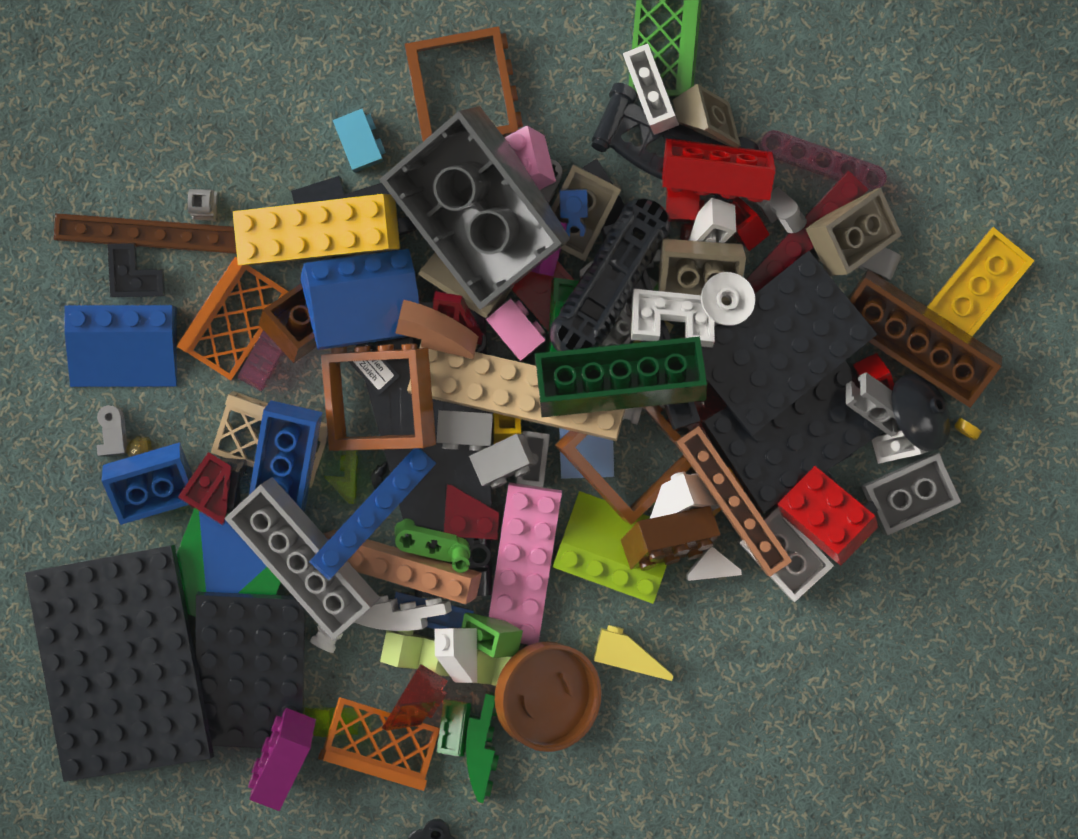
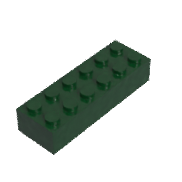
[535,336,707,418]

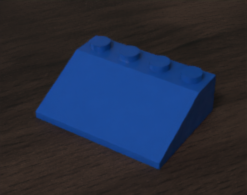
[300,249,419,350]
[64,305,177,387]

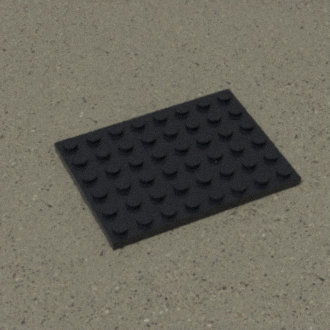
[25,545,214,782]

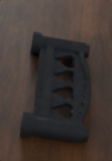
[591,83,759,203]

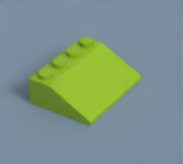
[552,491,667,604]

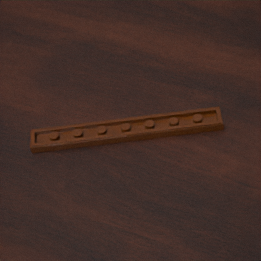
[53,213,237,254]

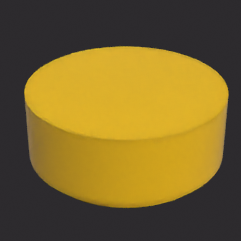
[954,418,982,441]

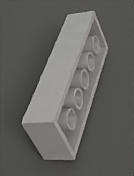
[224,477,380,640]

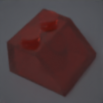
[382,664,448,731]

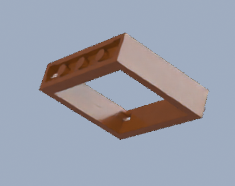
[405,26,523,141]
[321,343,436,451]
[555,405,691,525]

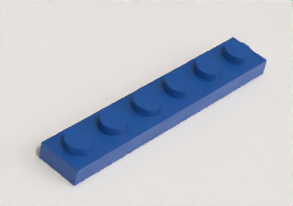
[309,448,436,580]

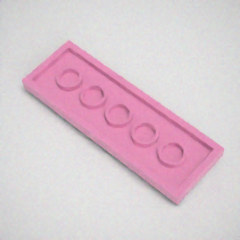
[489,483,562,645]

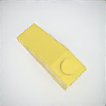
[594,625,673,681]

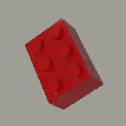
[778,466,878,566]

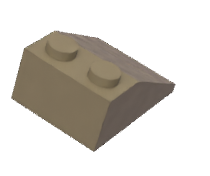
[551,164,621,261]
[806,188,902,276]

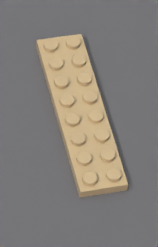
[407,340,625,441]

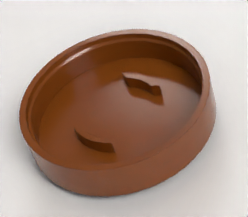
[495,641,601,752]

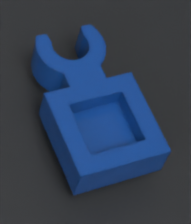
[560,189,588,237]

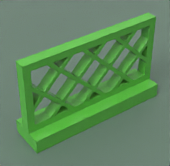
[629,0,702,97]

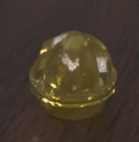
[126,436,153,457]

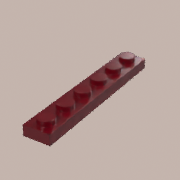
[746,171,868,294]

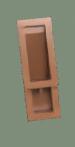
[396,300,478,359]

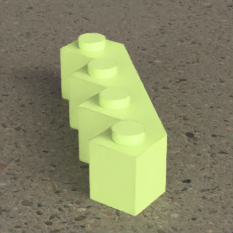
[380,630,512,686]

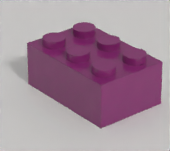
[248,708,316,811]

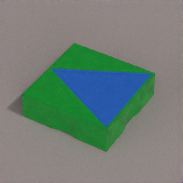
[177,508,281,617]

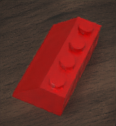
[662,138,776,202]

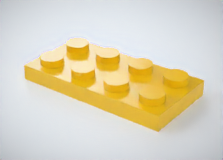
[927,227,1034,336]

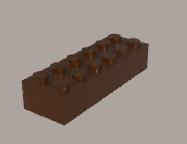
[848,269,1003,408]

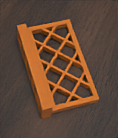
[177,257,289,380]
[318,697,440,791]

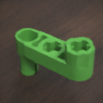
[394,519,470,573]

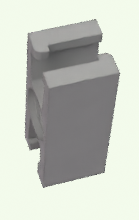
[846,372,897,437]

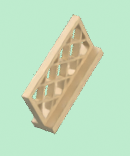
[211,391,328,488]

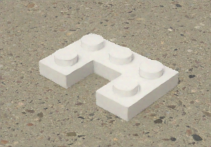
[631,289,715,348]

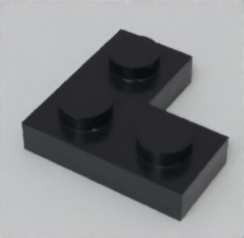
[107,243,165,297]

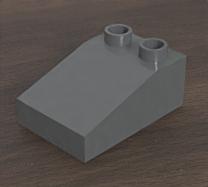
[379,106,570,310]

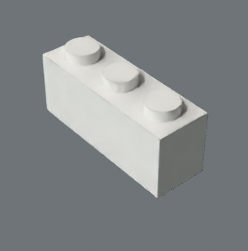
[623,44,679,135]

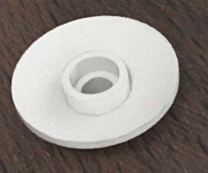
[701,272,755,326]

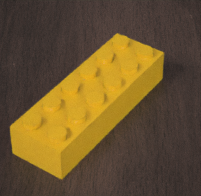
[233,194,400,265]

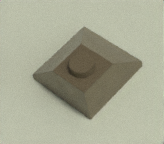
[673,84,741,147]

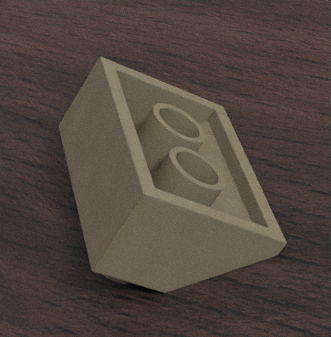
[658,239,746,305]
[418,252,514,318]

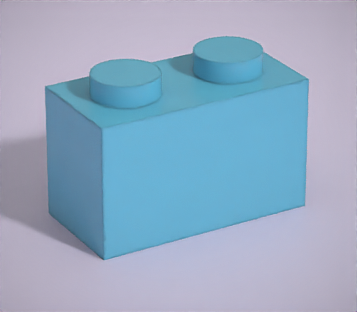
[333,109,386,173]

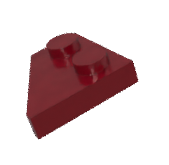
[433,291,483,344]
[178,452,232,526]
[444,484,499,540]

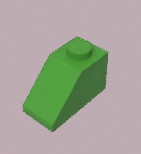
[461,613,523,658]

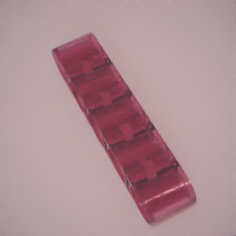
[759,130,887,192]

